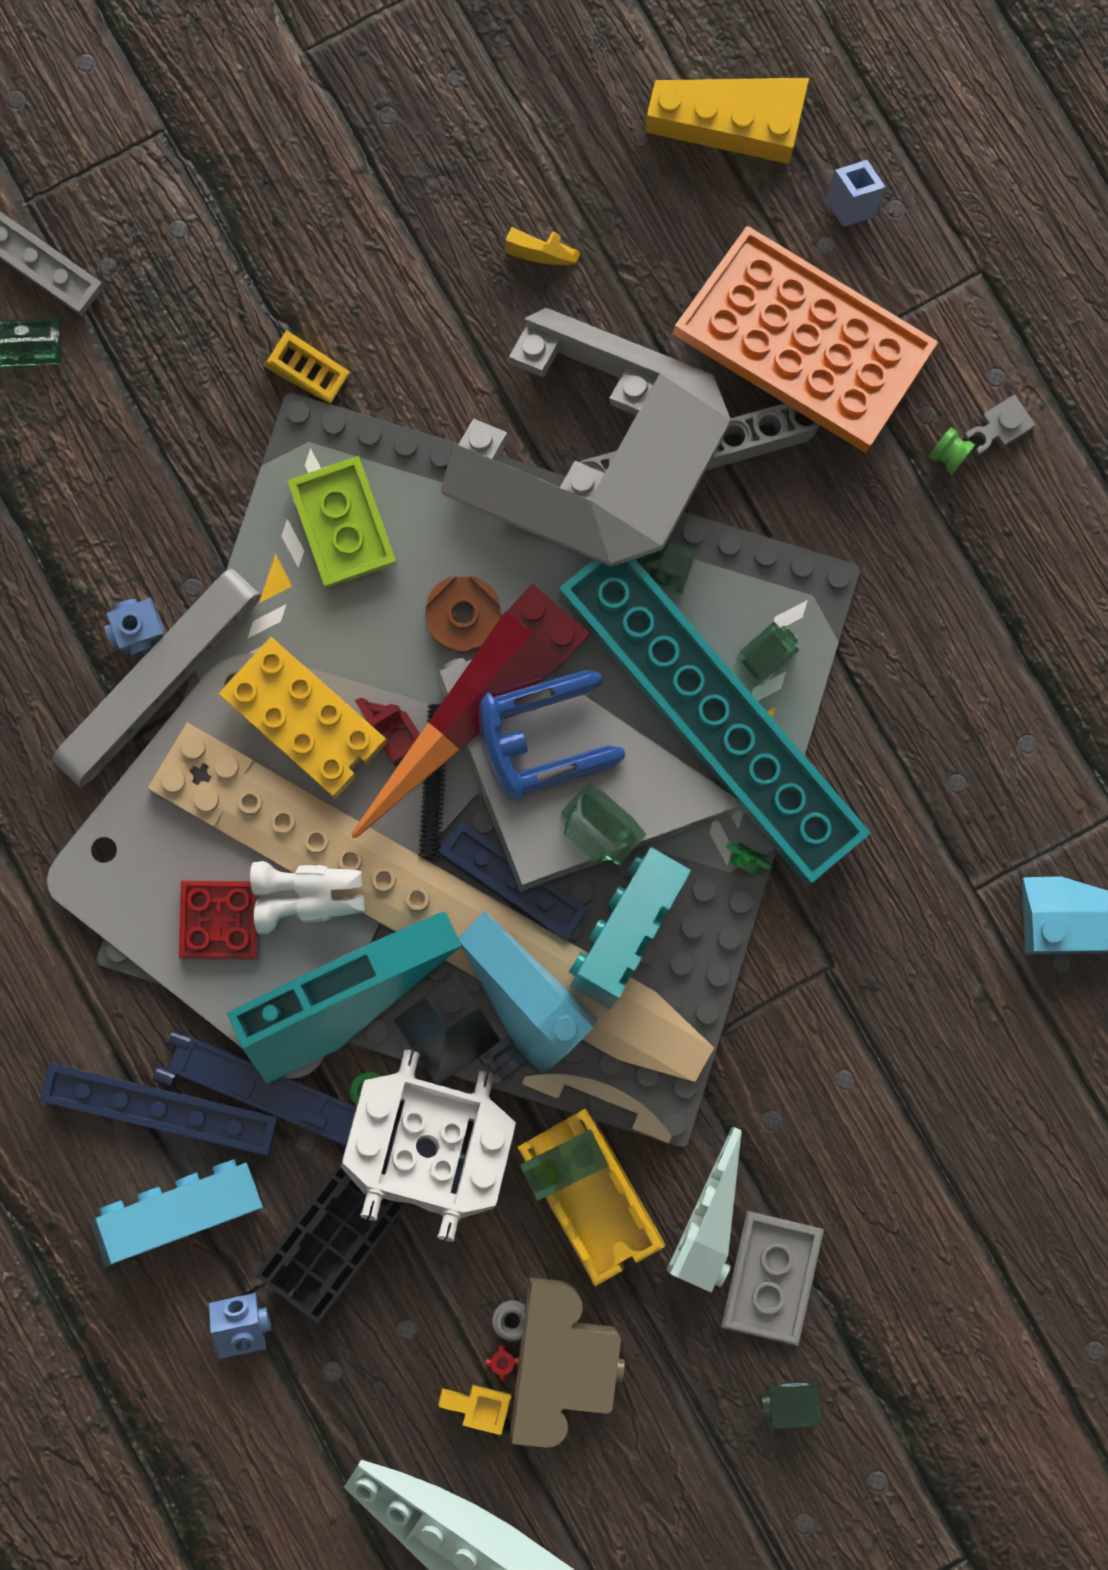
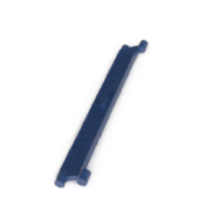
[152,1030,466,1194]

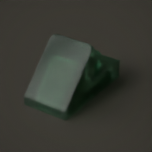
[520,1129,610,1201]

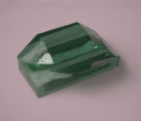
[561,783,647,866]

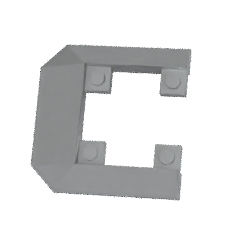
[441,308,731,567]

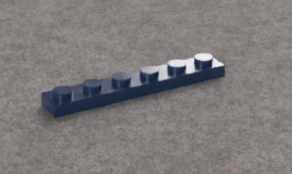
[40,1063,279,1156]

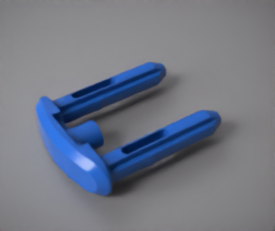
[479,670,625,802]

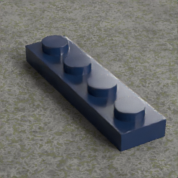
[439,821,589,941]

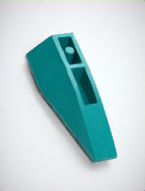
[226,910,462,1084]

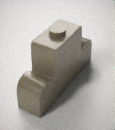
[509,1277,625,1448]

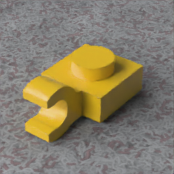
[438,1384,511,1435]

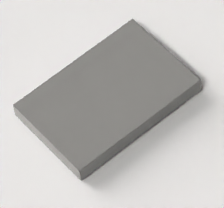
[721,1211,824,1346]

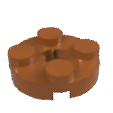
[425,576,502,654]

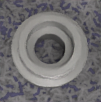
[492,1300,525,1341]

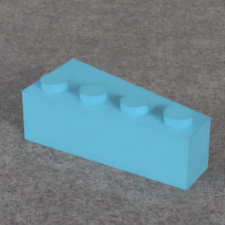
[90,1159,263,1267]

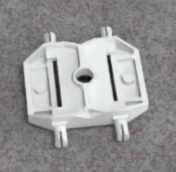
[341,1050,516,1242]

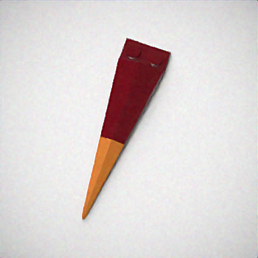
[352,583,591,838]

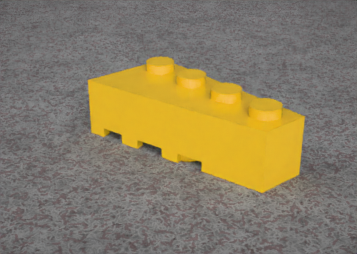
[645,78,809,164]

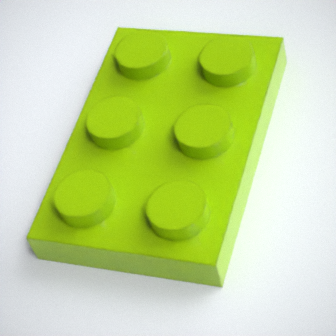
[287,456,397,589]

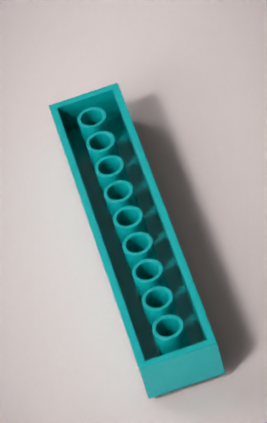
[559,559,871,887]

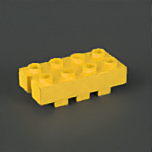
[218,637,387,800]
[517,1107,666,1286]

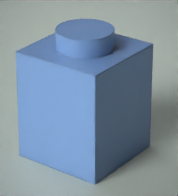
[825,160,886,227]

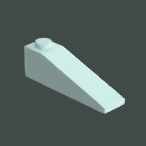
[666,1127,742,1292]

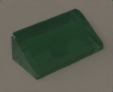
[0,318,62,366]

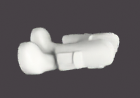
[250,861,365,934]

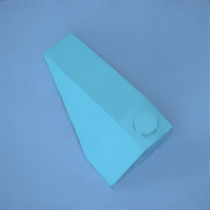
[1022,877,1108,955]
[459,911,598,1074]

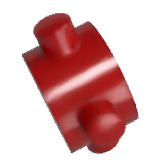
[485,1345,519,1380]

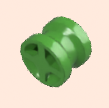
[928,427,975,475]

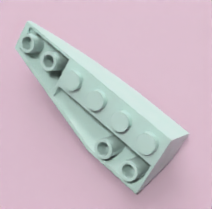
[344,1460,574,1570]

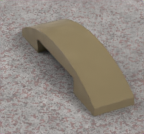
[522,1074,672,1144]

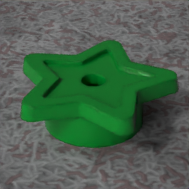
[726,842,772,874]

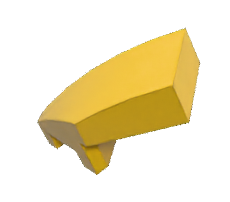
[505,227,580,265]

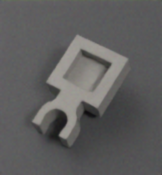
[963,394,1036,457]

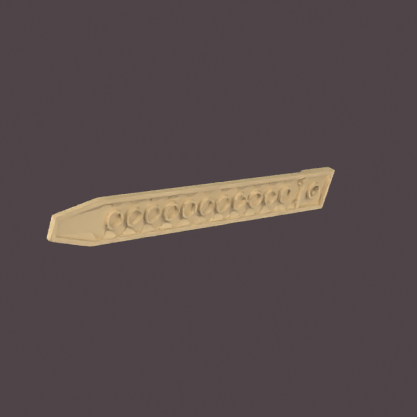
[147,722,714,1082]

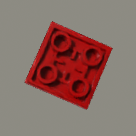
[179,881,260,960]

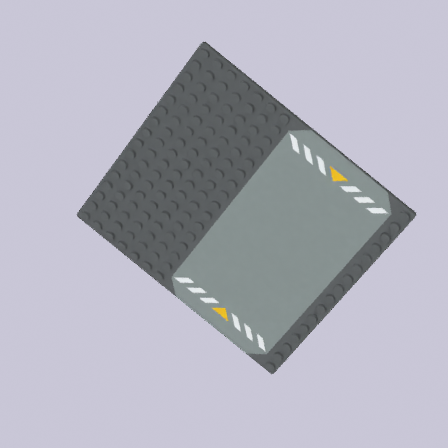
[97,393,860,1147]

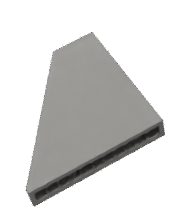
[438,658,739,892]

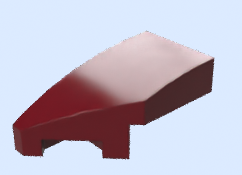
[355,698,420,767]

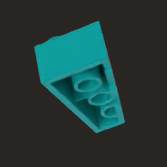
[569,847,691,1009]

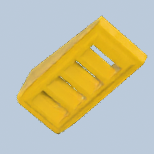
[264,330,350,404]

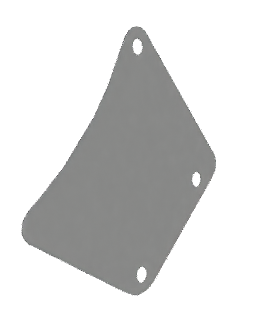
[47,653,480,1079]

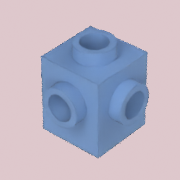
[104,598,166,657]
[209,1293,271,1359]

